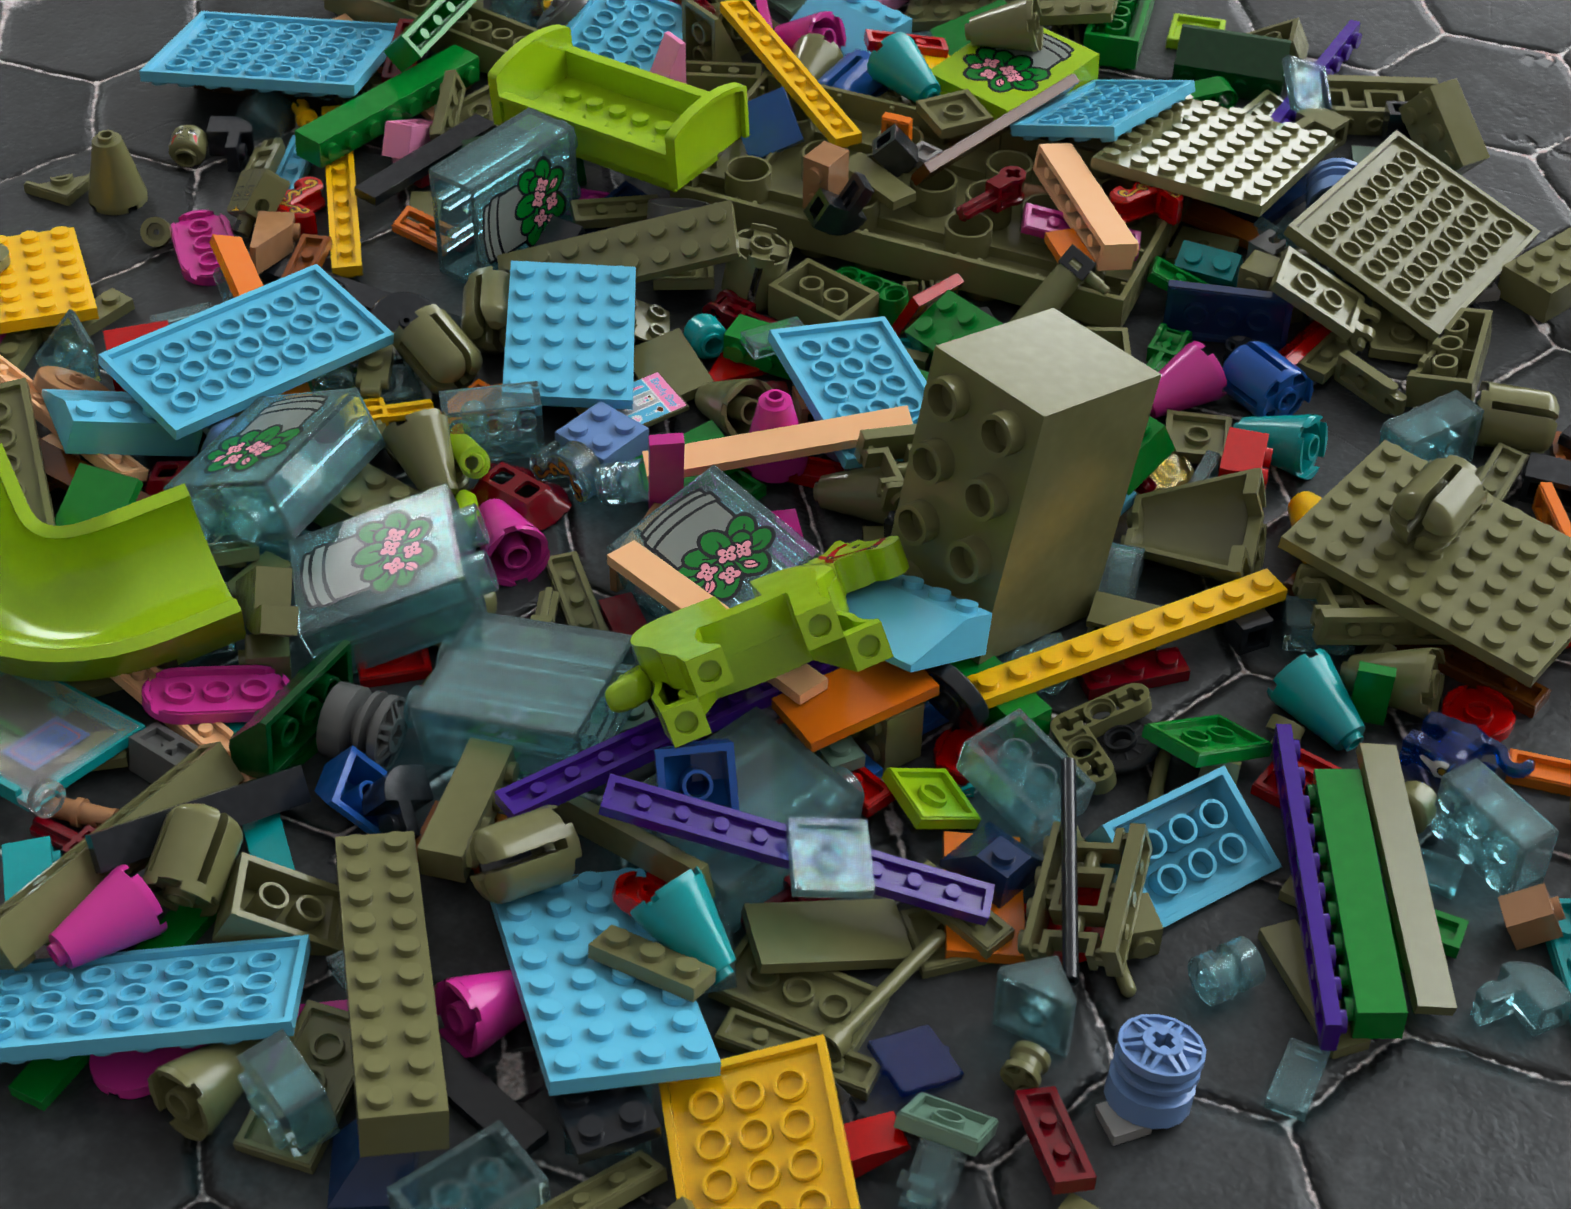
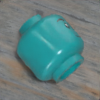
[683,313,727,360]

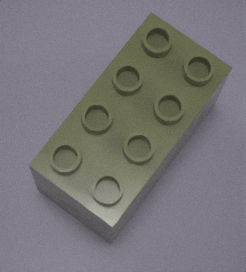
[891,308,1162,665]

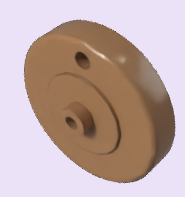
[33,366,110,394]

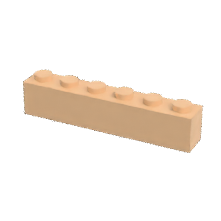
[1033,143,1139,271]

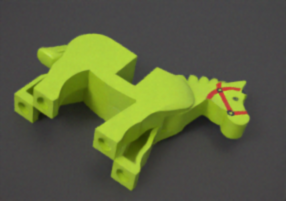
[605,536,910,748]

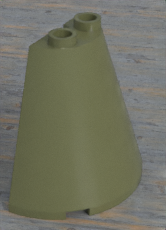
[1121,468,1267,583]

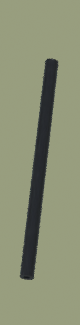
[1060,757,1079,986]

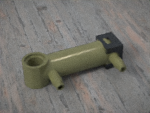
[1009,244,1110,322]

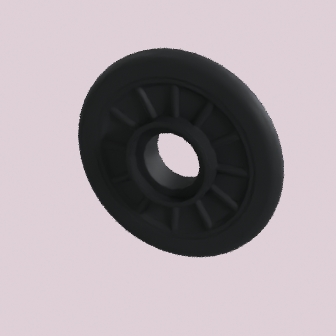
[1081,716,1161,774]

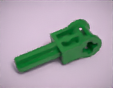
[1146,322,1192,372]

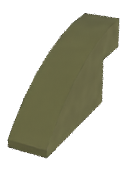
[235,566,298,637]

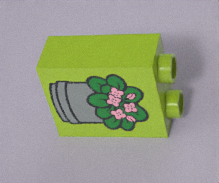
[931,28,1099,121]

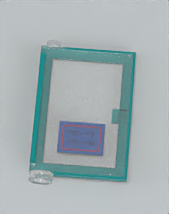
[0,672,146,818]

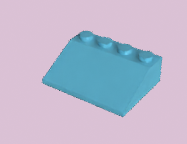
[789,0,912,57]
[41,389,203,457]
[846,574,992,673]
[1085,765,1282,928]

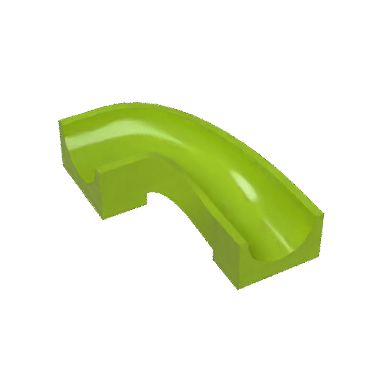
[0,443,246,682]

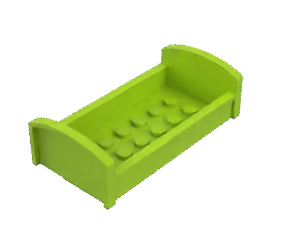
[487,24,750,193]

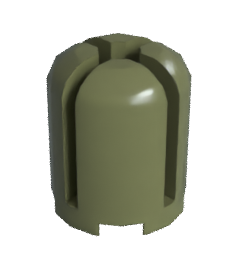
[721,223,793,313]
[461,266,510,355]
[392,304,483,397]
[1470,381,1560,455]
[1390,455,1488,552]
[142,803,243,917]
[466,804,582,904]

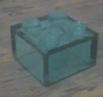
[237,1028,340,1160]

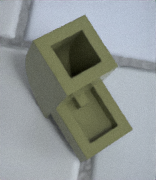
[1295,108,1350,154]

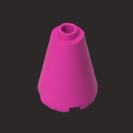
[773,11,846,51]
[1150,341,1227,419]
[744,389,808,483]
[476,499,550,587]
[46,864,167,969]
[434,970,526,1058]

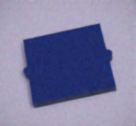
[867,1024,964,1097]

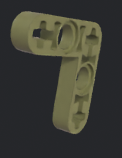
[1050,683,1152,795]

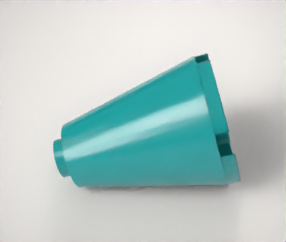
[867,32,941,103]
[1233,414,1328,480]
[1267,648,1366,751]
[630,866,736,985]

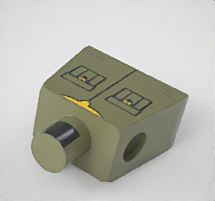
[227,168,291,238]

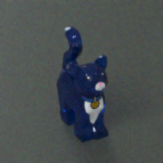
[1399,711,1535,800]

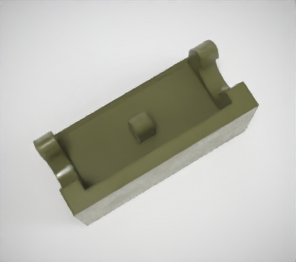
[1086,591,1161,650]

